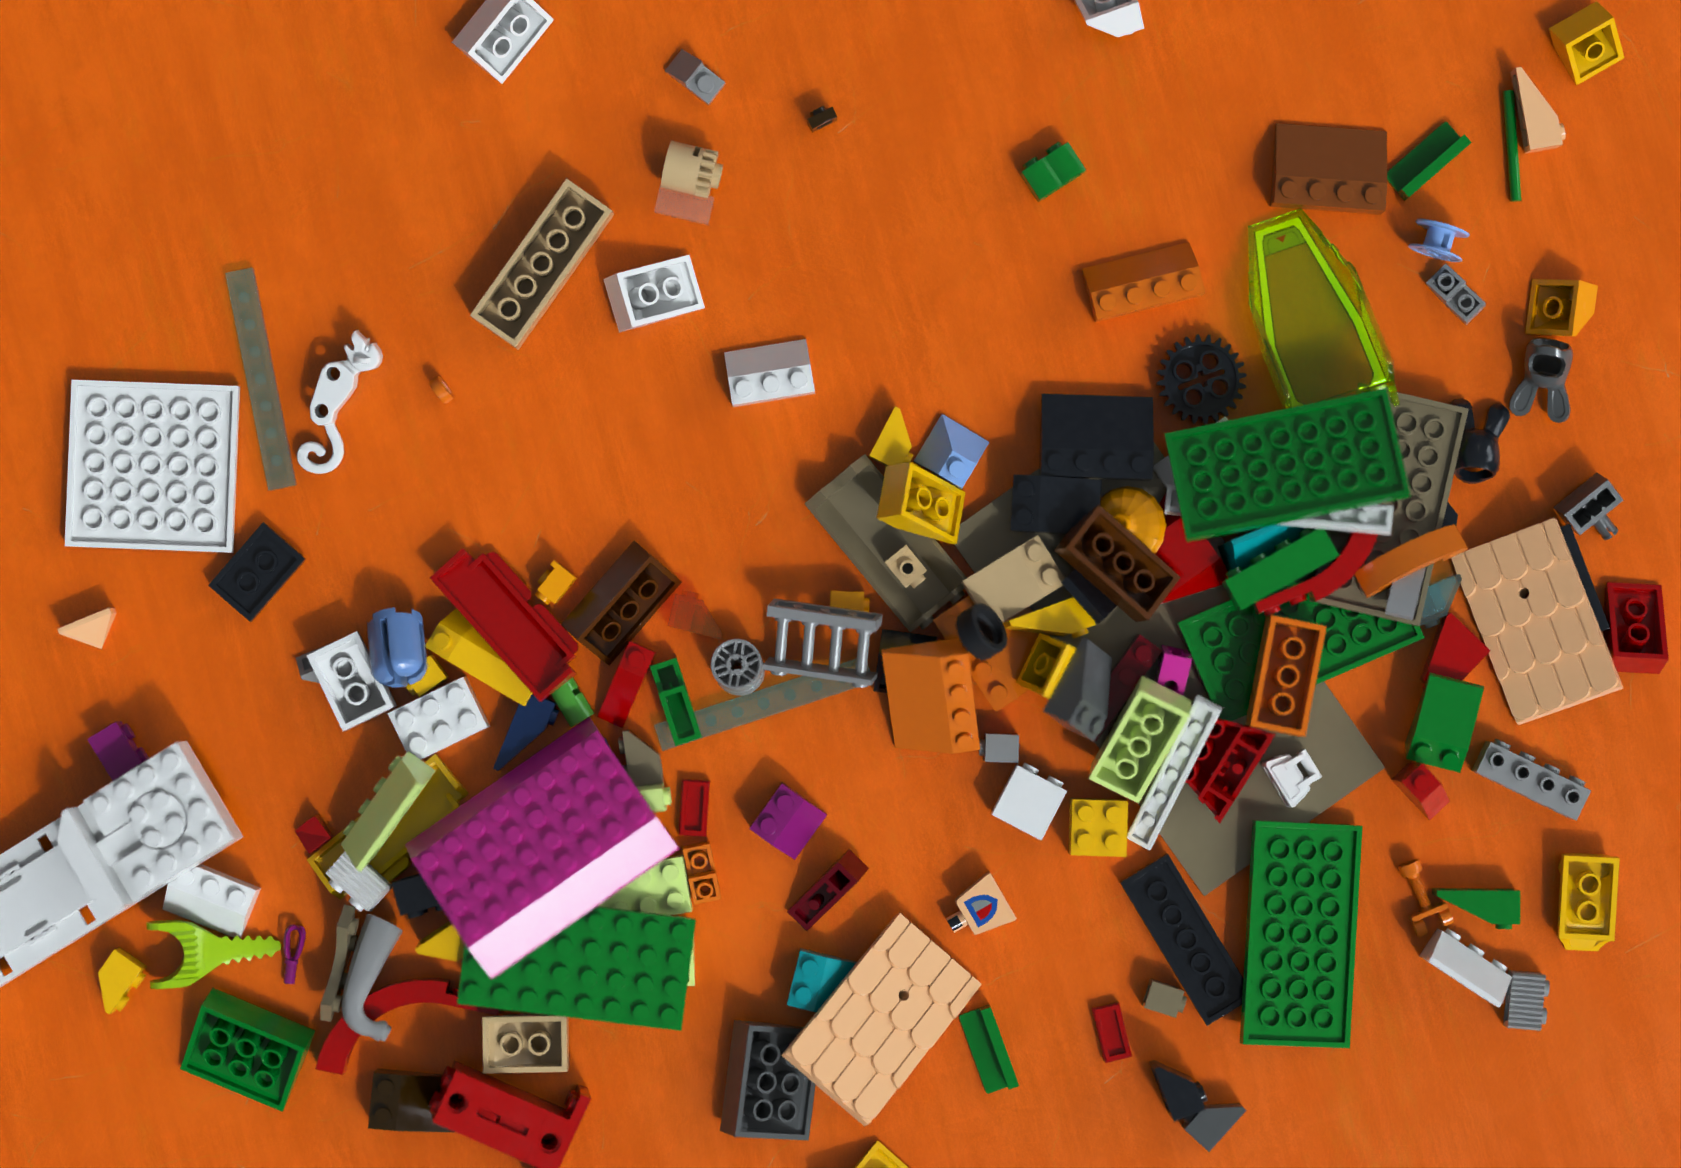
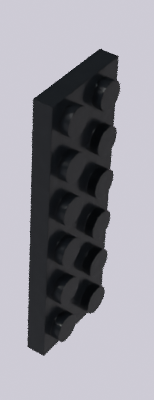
[1120,854,1243,1026]

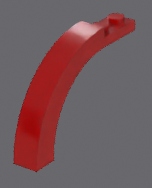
[1252,503,1384,617]
[315,978,501,1075]

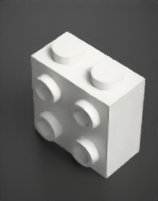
[991,762,1067,841]

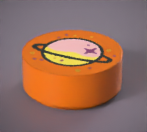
[430,376,455,404]

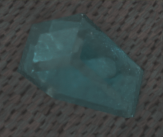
[1420,574,1462,629]

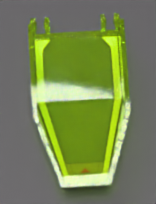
[1248,208,1400,409]

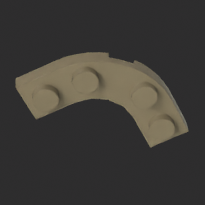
[320,904,359,1022]

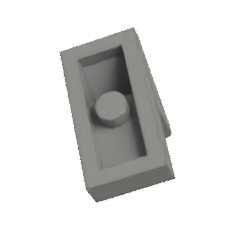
[665,49,726,105]

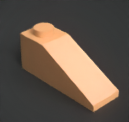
[1510,67,1566,153]

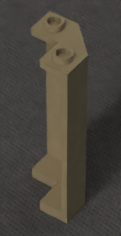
[804,454,967,633]

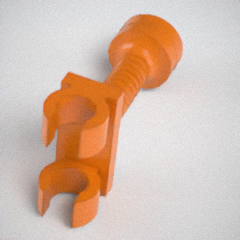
[1398,859,1454,937]

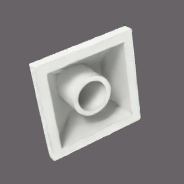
[1074,0,1144,37]

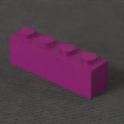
[87,721,149,781]

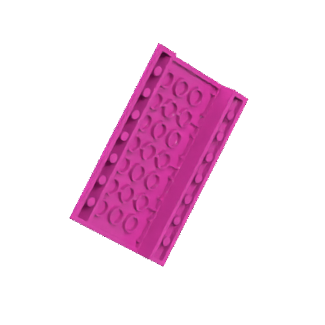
[405,717,679,979]

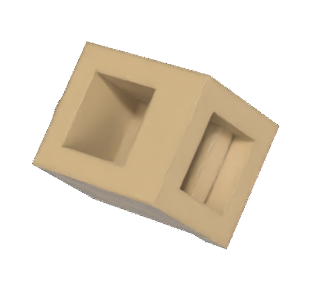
[884,545,927,589]

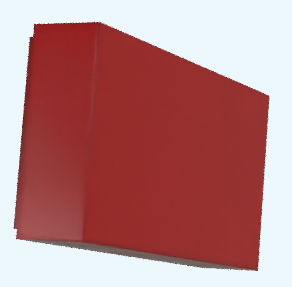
[679,779,710,837]
[1092,1002,1132,1063]

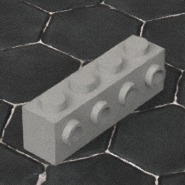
[1471,739,1591,821]

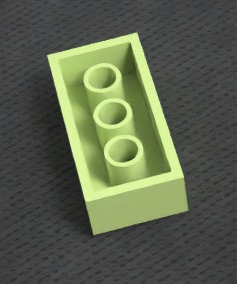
[1089,676,1192,803]
[598,854,693,915]

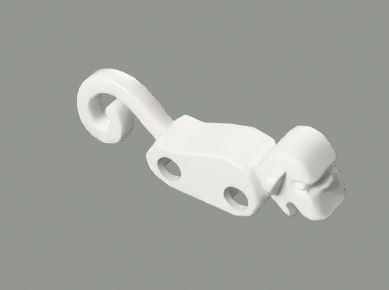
[297,330,383,474]

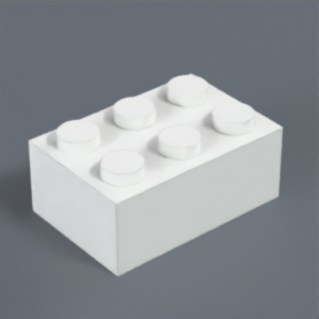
[388,676,490,760]

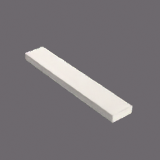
[1127,695,1223,851]

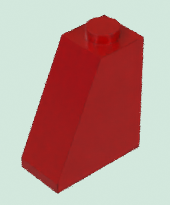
[1420,612,1491,690]
[1391,761,1450,820]

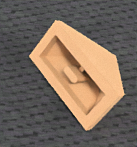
[58,608,117,649]

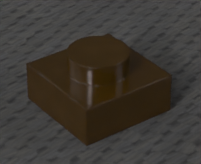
[807,106,837,133]

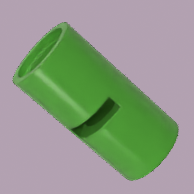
[551,677,594,727]

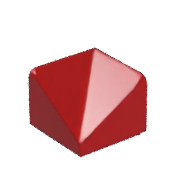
[295,814,334,854]

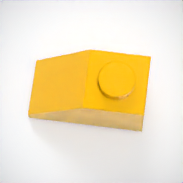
[869,406,914,466]

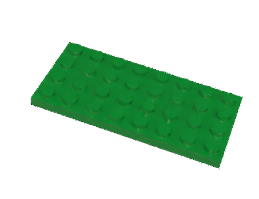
[1164,388,1411,542]
[1176,569,1425,721]
[1240,820,1363,1048]
[457,906,696,1031]

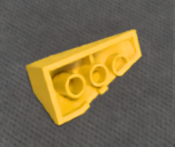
[425,608,532,706]

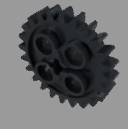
[1156,334,1247,425]

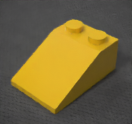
[877,462,966,544]

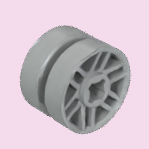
[711,639,765,696]

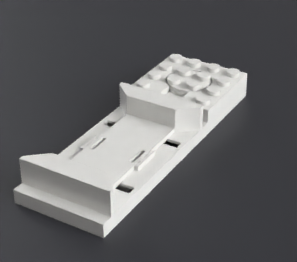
[0,741,243,987]

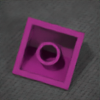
[749,782,827,860]

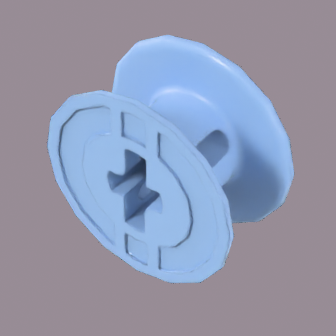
[1408,219,1470,262]

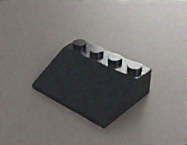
[1039,394,1154,481]

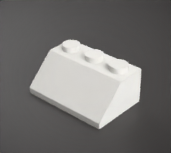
[452,0,554,84]
[724,339,815,407]
[163,864,261,939]
[1420,928,1512,1008]

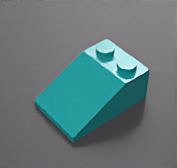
[787,948,857,1012]

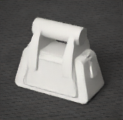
[1261,749,1322,808]

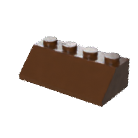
[1054,505,1181,622]
[561,541,682,665]

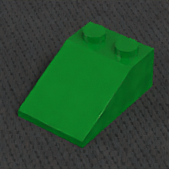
[1405,673,1484,773]

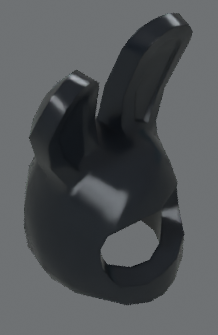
[1450,399,1510,484]

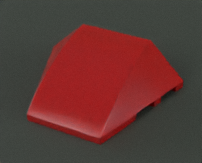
[1155,492,1228,604]
[1164,718,1276,824]

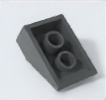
[1043,637,1112,742]

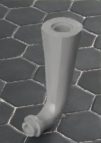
[342,914,403,1042]

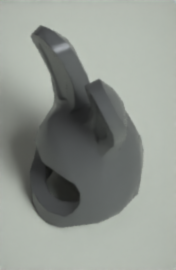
[1509,338,1573,423]

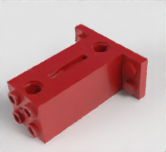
[429,1060,591,1168]

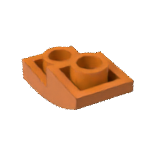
[682,841,721,905]

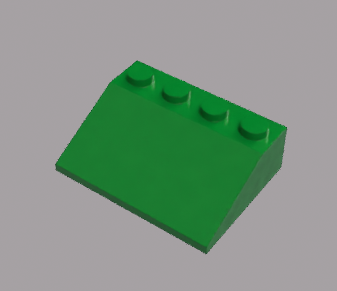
[180,988,316,1112]

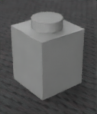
[979,733,1019,763]

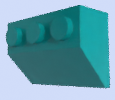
[1218,525,1306,572]

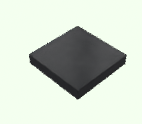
[1061,569,1117,624]

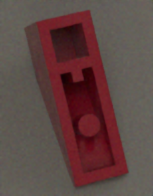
[787,849,869,931]

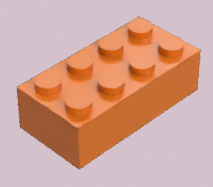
[1245,615,1327,737]

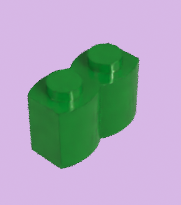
[1020,142,1086,202]

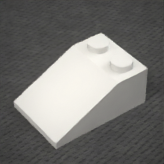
[603,255,705,333]
[306,631,397,731]

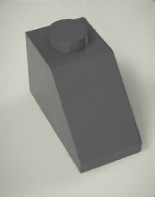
[1182,1103,1247,1152]

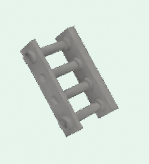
[763,598,883,688]

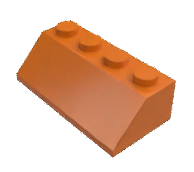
[1082,242,1206,323]

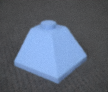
[914,414,989,489]

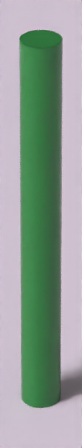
[1503,90,1522,202]

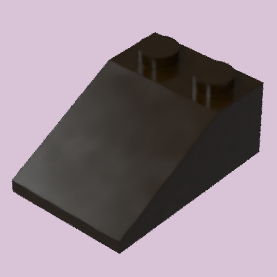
[368,1068,459,1132]

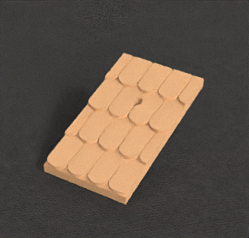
[1451,518,1623,725]
[781,913,982,1126]

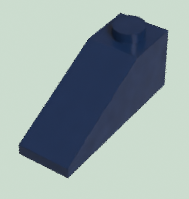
[493,694,559,771]

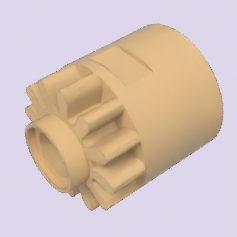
[661,141,723,198]

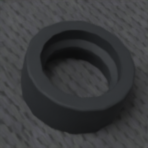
[956,603,1008,660]

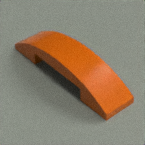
[1354,524,1468,598]

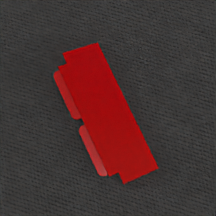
[430,548,579,702]

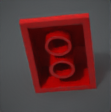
[1603,582,1669,674]

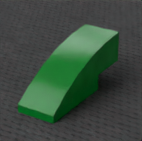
[650,657,702,746]

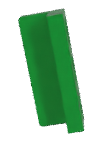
[1387,122,1472,201]
[959,1004,1019,1094]

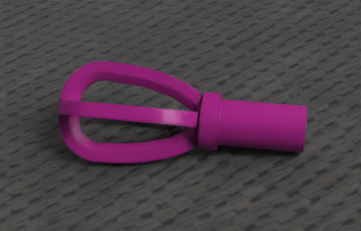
[284,925,306,984]

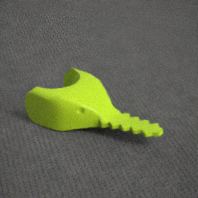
[146,919,281,989]

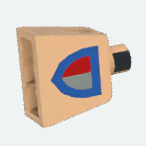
[946,871,1017,935]

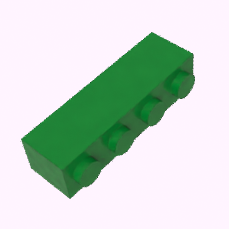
[1221,528,1339,611]

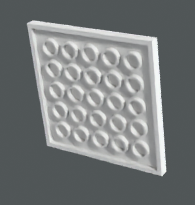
[65,380,240,553]

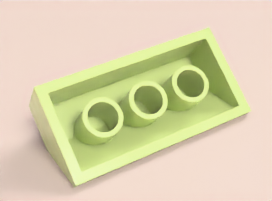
[341,751,435,872]

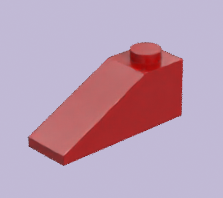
[597,641,656,728]

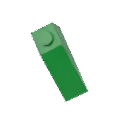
[1432,888,1520,929]

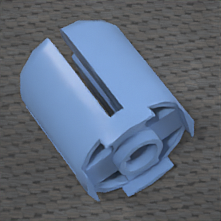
[367,608,427,688]

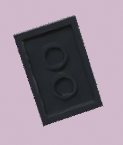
[208,522,306,622]

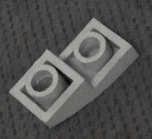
[1426,263,1486,325]
[1385,567,1426,621]

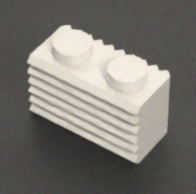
[326,852,393,912]

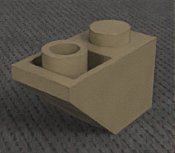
[618,730,664,786]

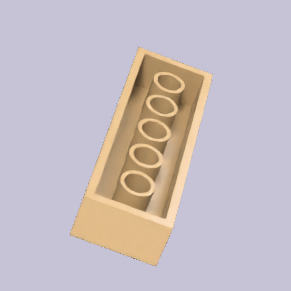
[470,179,614,350]

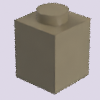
[1142,978,1187,1018]

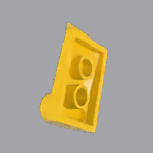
[1557,853,1620,951]

